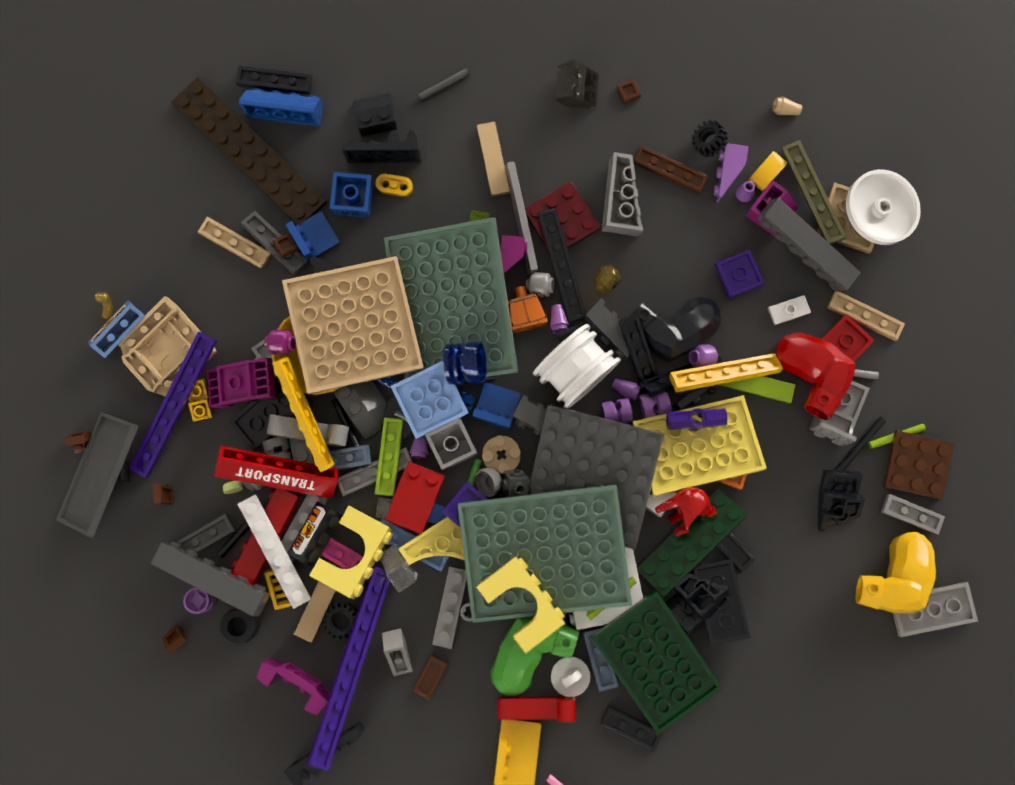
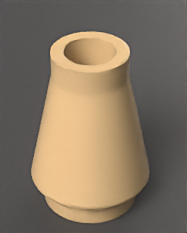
[772,96,802,116]

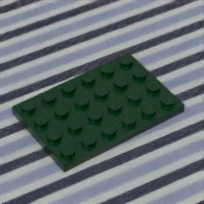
[590,590,722,735]

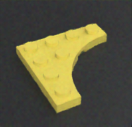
[399,517,465,565]

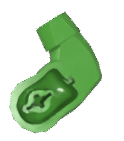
[490,616,579,696]

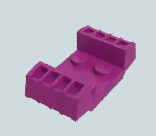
[206,358,276,409]
[256,658,330,715]

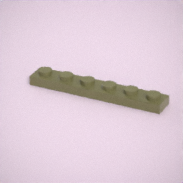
[782,140,846,245]

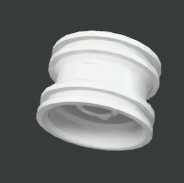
[533,324,621,409]

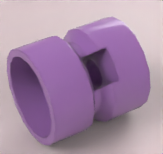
[638,392,672,419]
[601,398,633,424]
[183,588,216,614]

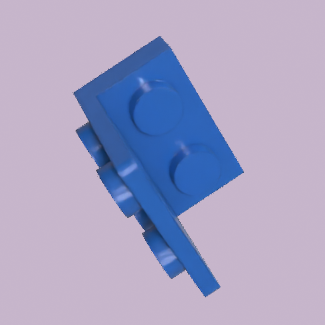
[285,212,340,262]
[472,382,521,430]

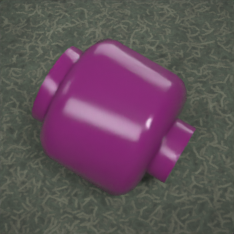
[264,330,296,356]

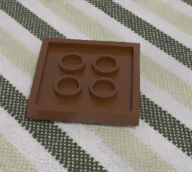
[883,430,954,500]

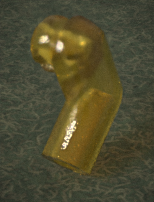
[95,292,113,319]

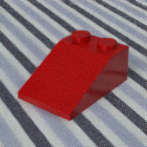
[385,462,445,535]

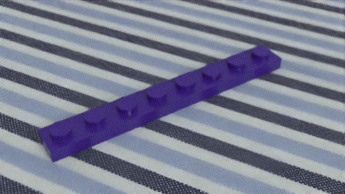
[129,332,217,478]

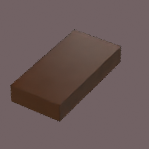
[153,483,173,505]
[412,654,448,700]

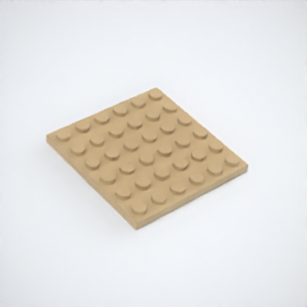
[282,256,424,395]

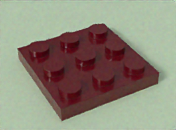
[525,181,601,248]

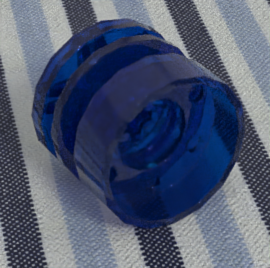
[443,342,487,385]

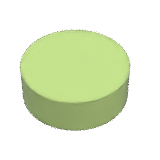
[222,481,243,494]

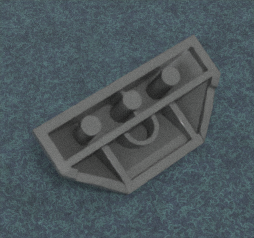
[333,381,387,440]

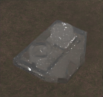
[381,544,418,593]

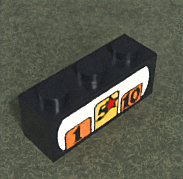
[288,501,343,567]

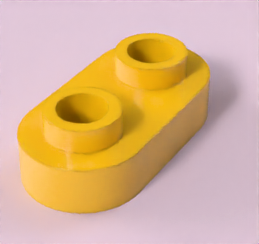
[376,174,413,197]

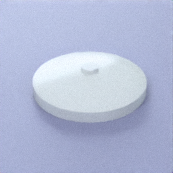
[846,170,921,245]

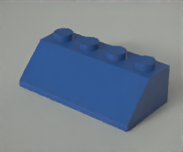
[239,89,323,126]

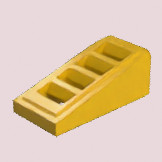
[264,568,291,610]

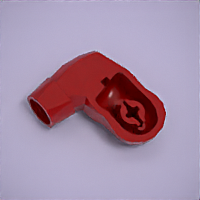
[775,333,856,420]

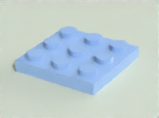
[391,361,469,439]

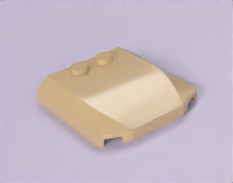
[118,296,217,397]

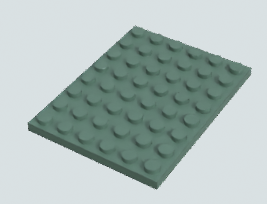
[384,217,518,382]
[458,484,632,623]

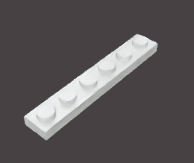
[238,494,311,609]

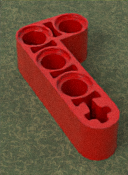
[497,696,576,722]

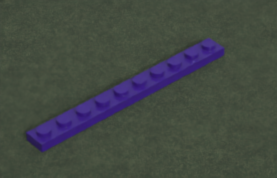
[307,567,392,771]

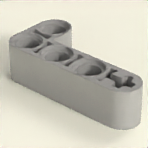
[267,415,349,447]

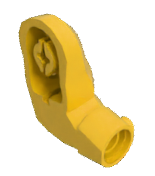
[855,532,936,614]

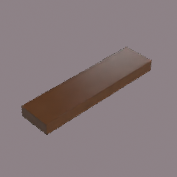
[633,145,708,194]

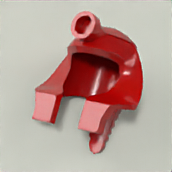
[655,487,717,537]

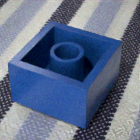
[330,172,374,218]

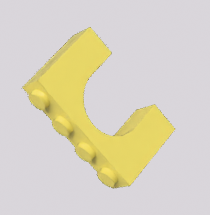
[309,506,393,600]
[477,556,565,653]

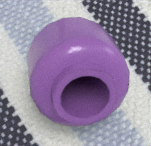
[689,344,718,368]

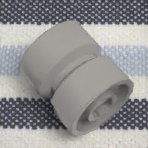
[262,437,292,460]

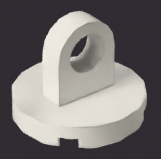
[551,657,590,697]

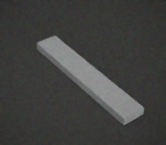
[505,162,538,275]

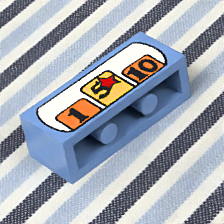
[88,300,145,358]

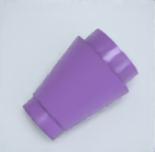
[735,181,755,202]
[550,304,569,334]
[612,378,641,401]
[410,435,429,460]

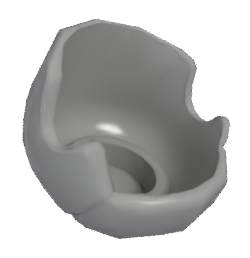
[475,468,502,497]

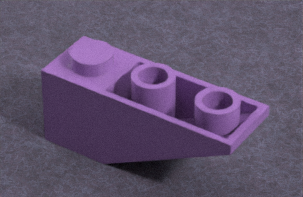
[713,143,749,203]

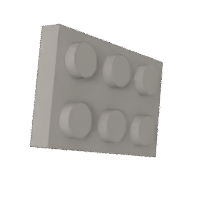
[809,381,870,446]

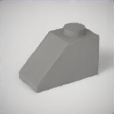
[382,628,413,676]

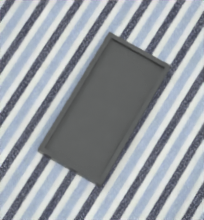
[56,412,139,537]

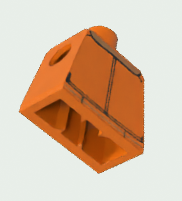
[510,286,548,333]

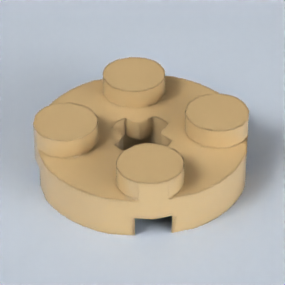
[482,435,520,474]

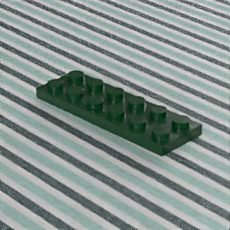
[637,488,747,598]

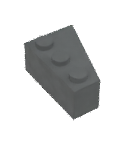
[583,298,630,360]
[513,395,547,437]

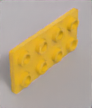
[494,720,541,785]

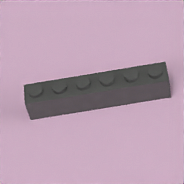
[757,198,861,291]
[151,541,270,616]

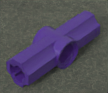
[666,408,728,430]

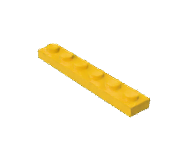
[669,353,783,392]
[272,357,335,472]

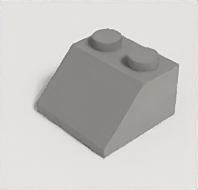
[425,418,478,471]

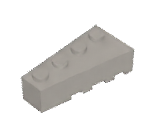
[602,152,643,236]

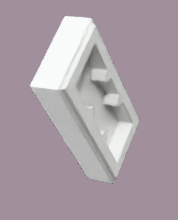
[768,295,811,326]

